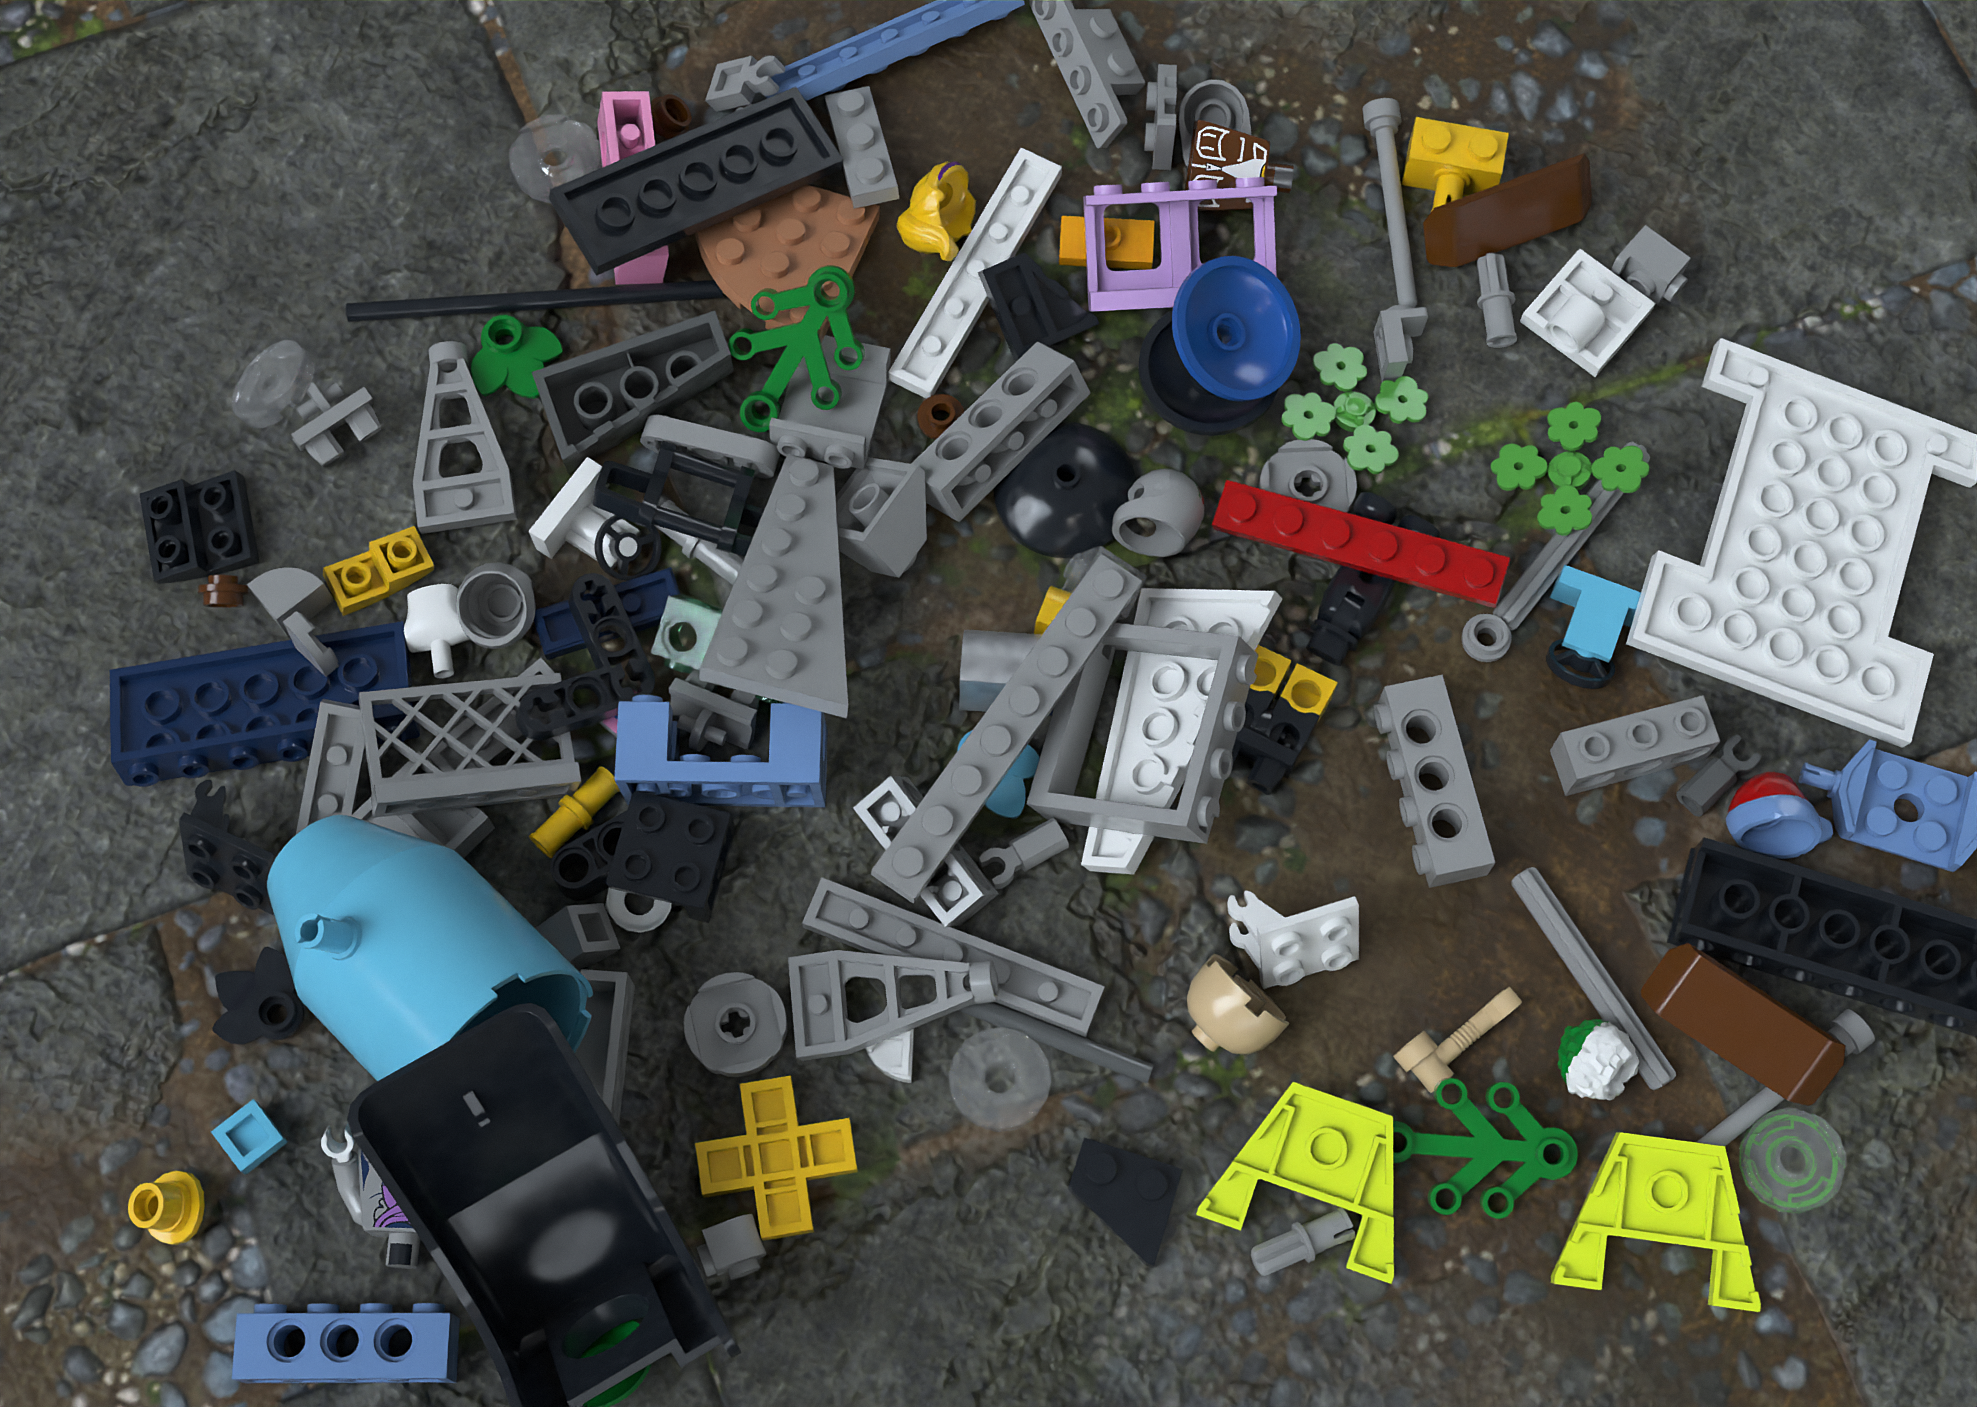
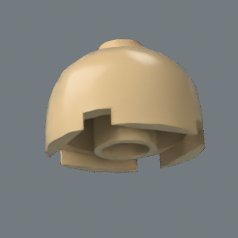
[1187,954,1289,1054]

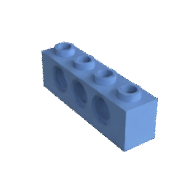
[232,1303,460,1383]

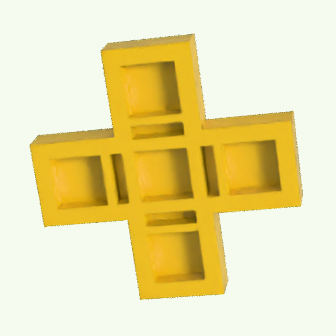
[695,1075,858,1241]

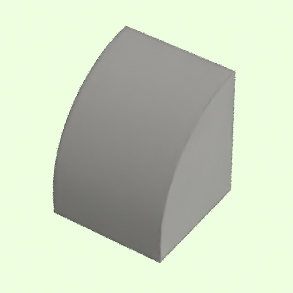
[247,568,334,636]
[535,903,620,970]

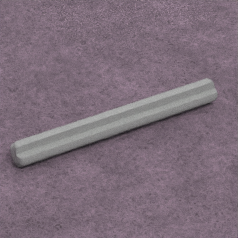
[1493,442,1650,631]
[1511,867,1676,1090]

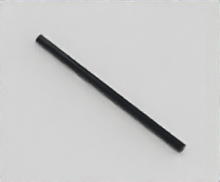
[346,280,724,322]

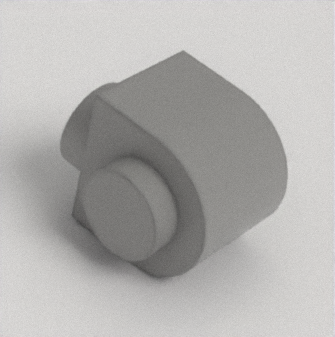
[697,1214,766,1280]

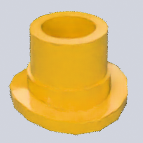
[128,1171,205,1245]

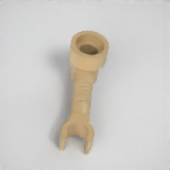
[1393,986,1522,1093]

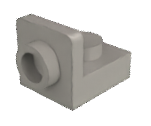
[1373,304,1428,382]

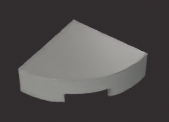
[283,611,339,677]

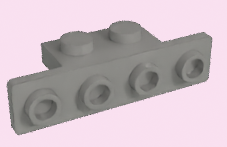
[1029,0,1145,148]

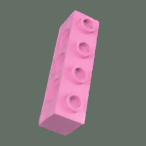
[597,91,669,285]

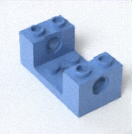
[615,695,828,807]

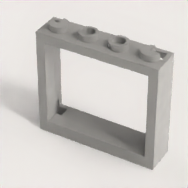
[1027,623,1258,844]

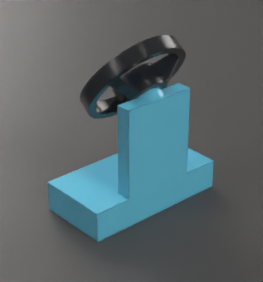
[1546,565,1641,689]

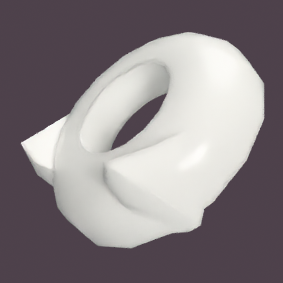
[605,888,672,933]

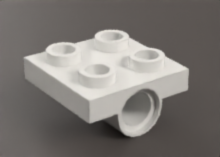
[1520,248,1656,377]

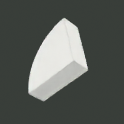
[866,1029,914,1083]

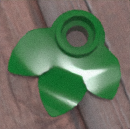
[471,315,563,399]

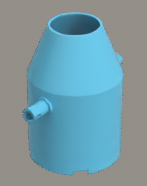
[267,815,593,1081]

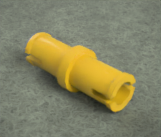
[529,766,620,858]

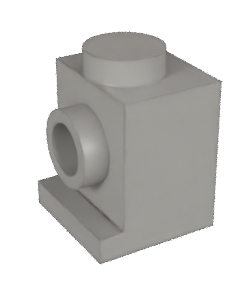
[1611,225,1691,305]

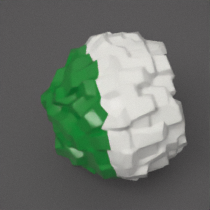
[1557,1019,1639,1101]

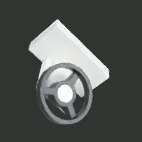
[529,457,661,581]

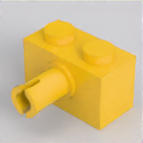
[1401,117,1509,212]

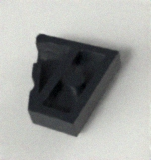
[977,253,1099,360]
[1068,1137,1183,1268]

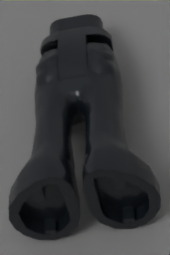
[1306,492,1441,666]

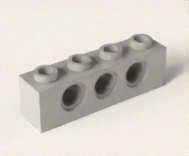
[911,342,1090,522]
[1374,675,1495,888]

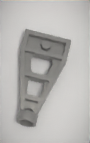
[413,341,517,534]
[788,950,999,1061]

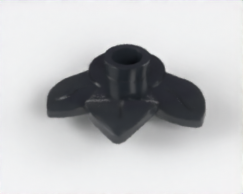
[212,947,304,1045]

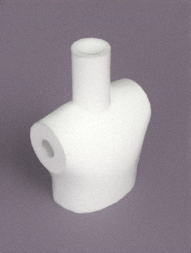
[404,584,469,678]

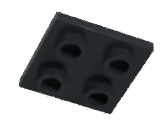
[178,780,275,916]

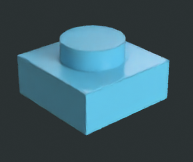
[211,1099,288,1175]

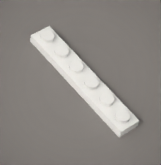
[888,148,1062,399]

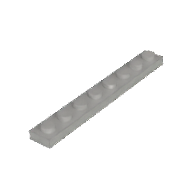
[871,554,1142,904]

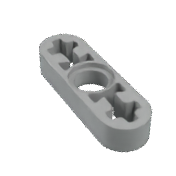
[640,415,780,478]

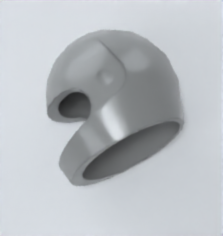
[1112,469,1204,557]
[456,562,536,649]

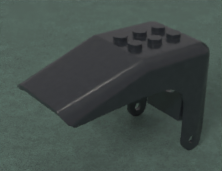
[347,1003,742,1407]

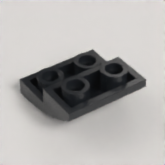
[139,470,260,584]

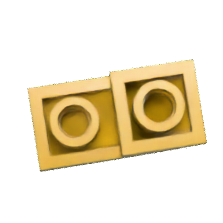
[323,526,434,616]

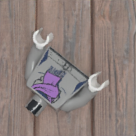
[321,1124,420,1269]

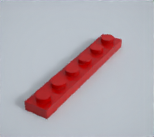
[1212,480,1510,608]

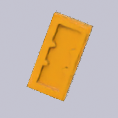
[1059,216,1155,270]

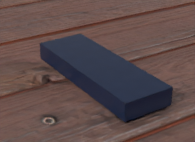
[534,567,687,660]

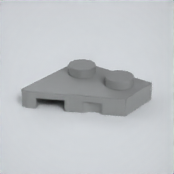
[1144,64,1177,170]

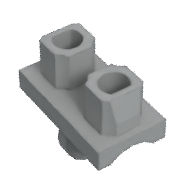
[291,382,381,467]
[669,668,759,752]

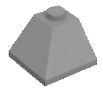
[836,457,927,578]

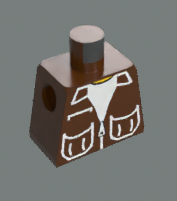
[1185,120,1294,212]

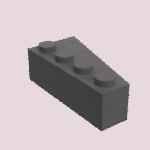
[532,310,734,475]

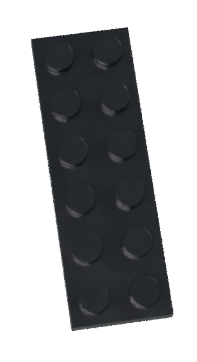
[549,87,843,276]

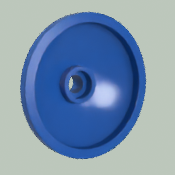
[1172,256,1301,402]

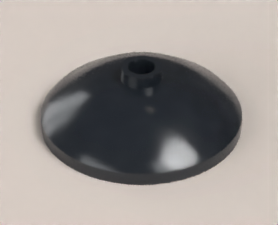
[1138,310,1280,436]
[993,422,1137,558]

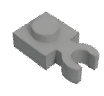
[705,56,786,112]

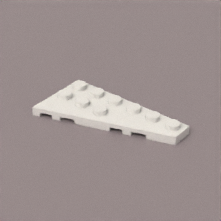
[1081,588,1282,874]

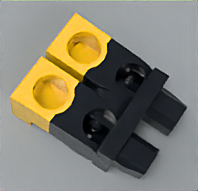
[1232,645,1338,795]

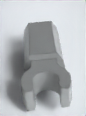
[979,818,1069,889]

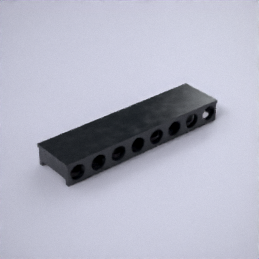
[1667,837,1977,1037]

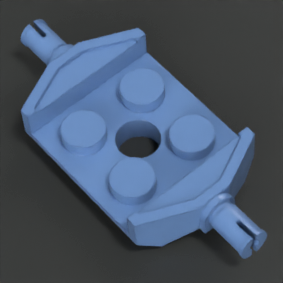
[1798,739,1977,872]

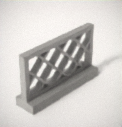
[358,673,581,818]

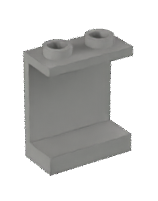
[769,336,891,469]

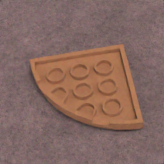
[695,185,880,343]

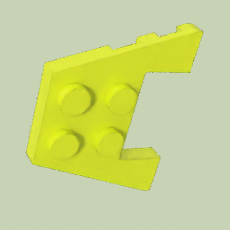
[1196,1081,1394,1284]
[1551,1132,1761,1312]

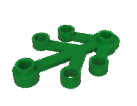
[728,265,865,432]
[1393,1078,1578,1219]

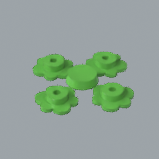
[1281,343,1428,474]
[1491,402,1650,536]

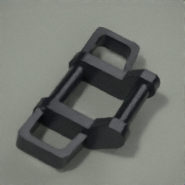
[591,441,765,556]

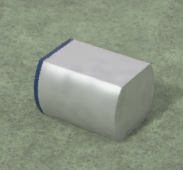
[959,630,1053,716]

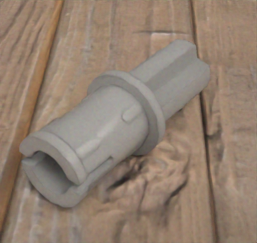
[1477,253,1517,348]
[1251,1207,1355,1276]

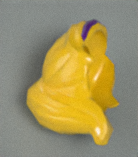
[897,161,976,261]

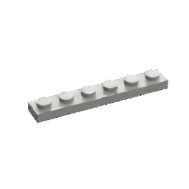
[802,877,1105,1037]

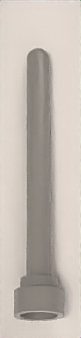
[1362,98,1417,308]
[1696,1009,1875,1146]

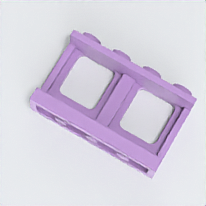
[1083,177,1277,311]

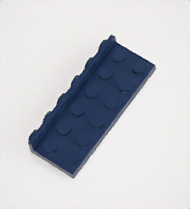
[109,621,420,787]

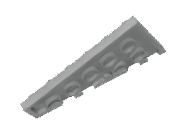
[699,454,848,718]

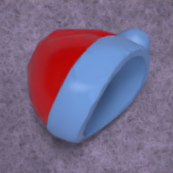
[1726,771,1833,859]

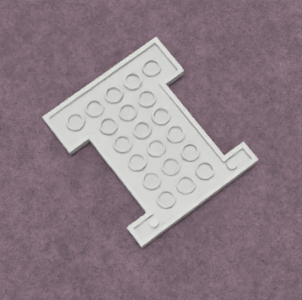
[1626,338,1977,748]

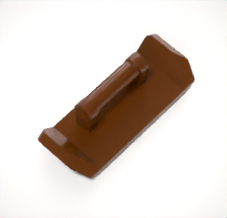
[1423,153,1592,267]
[1641,943,1846,1106]

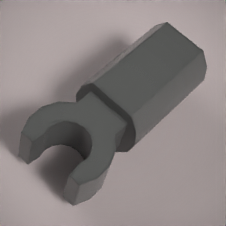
[1676,734,1761,817]

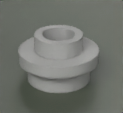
[1461,614,1512,662]

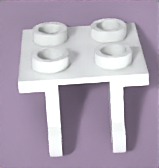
[1227,891,1359,989]

